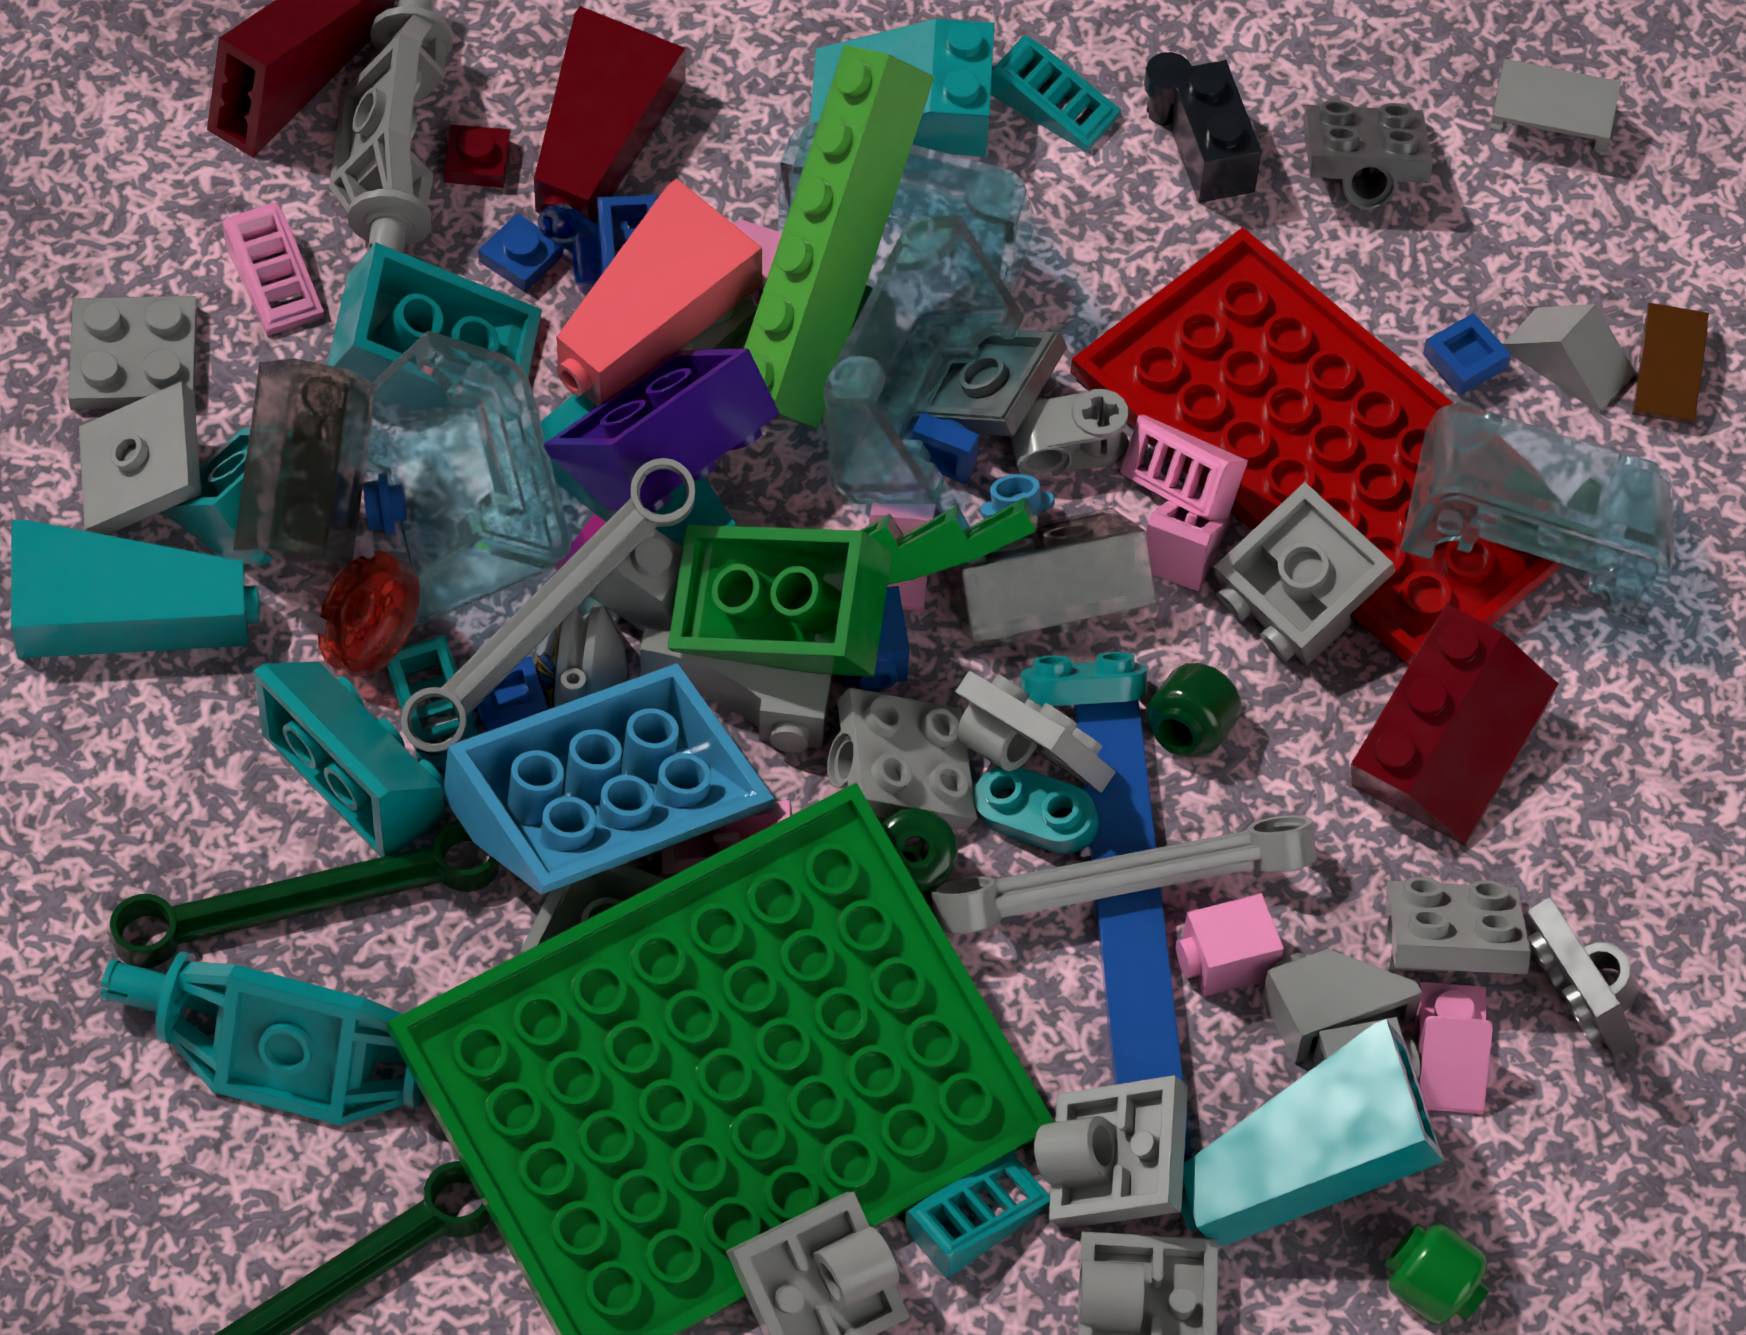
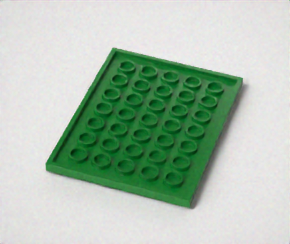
[386,782,1054,1335]

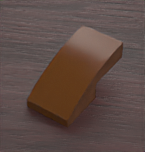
[1632,303,1709,425]

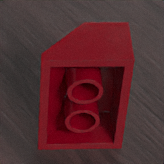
[1351,603,1559,846]

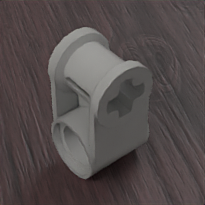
[1010,389,1128,477]

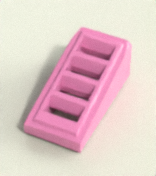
[223,202,325,336]
[1120,415,1248,521]

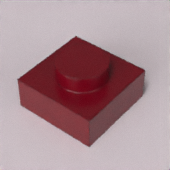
[443,124,511,188]

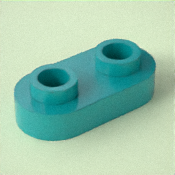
[1020,652,1148,706]
[973,767,1099,854]

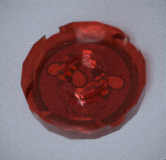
[318,550,420,677]

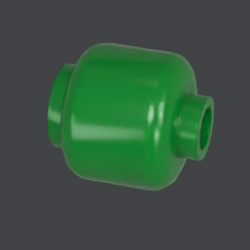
[1385,1222,1490,1325]

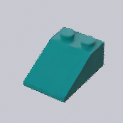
[808,19,995,157]
[324,242,542,414]

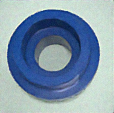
[363,473,407,536]

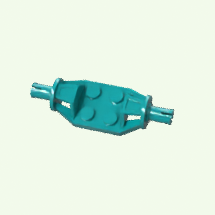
[100,951,423,1126]

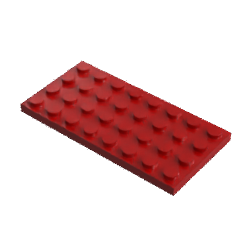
[1070,227,1600,665]

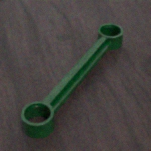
[110,820,500,968]
[214,1161,491,1335]

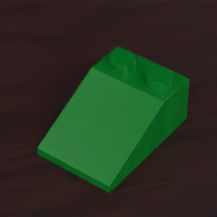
[667,525,892,677]

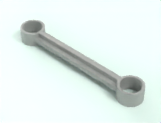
[401,458,695,755]
[931,815,1317,934]

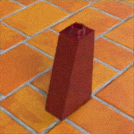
[207,0,395,158]
[534,6,686,234]

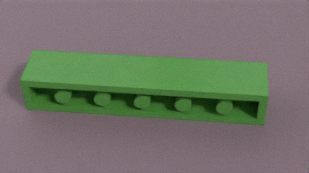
[744,45,934,429]

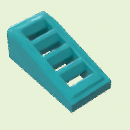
[991,35,1121,152]
[383,635,478,769]
[905,1153,1050,1279]

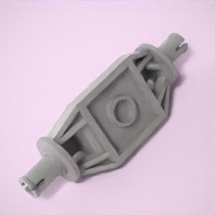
[329,0,453,253]

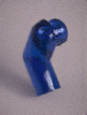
[538,204,602,285]

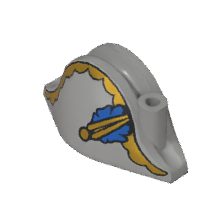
[533,597,628,710]

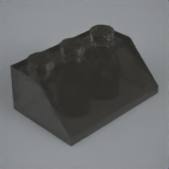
[233,358,377,571]
[941,508,1157,648]

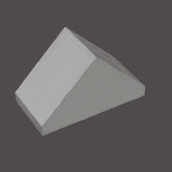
[1503,304,1636,414]

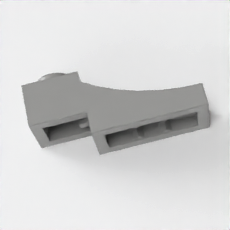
[640,628,831,753]

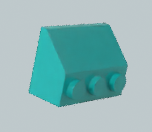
[254,661,445,857]

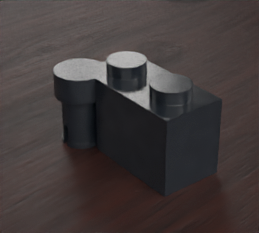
[1144,52,1262,203]

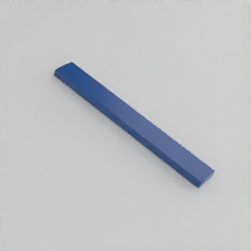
[1073,699,1192,1163]

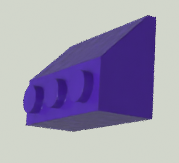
[543,349,780,512]

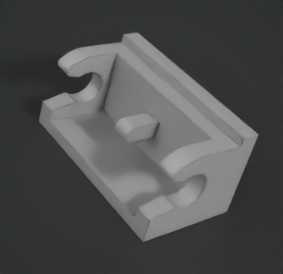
[1489,59,1621,152]

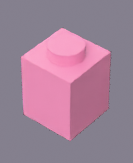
[1176,893,1284,997]

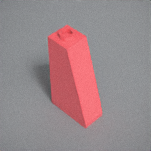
[556,178,763,406]

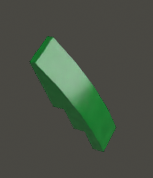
[860,497,1038,585]

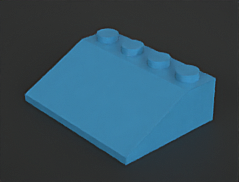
[443,663,775,895]

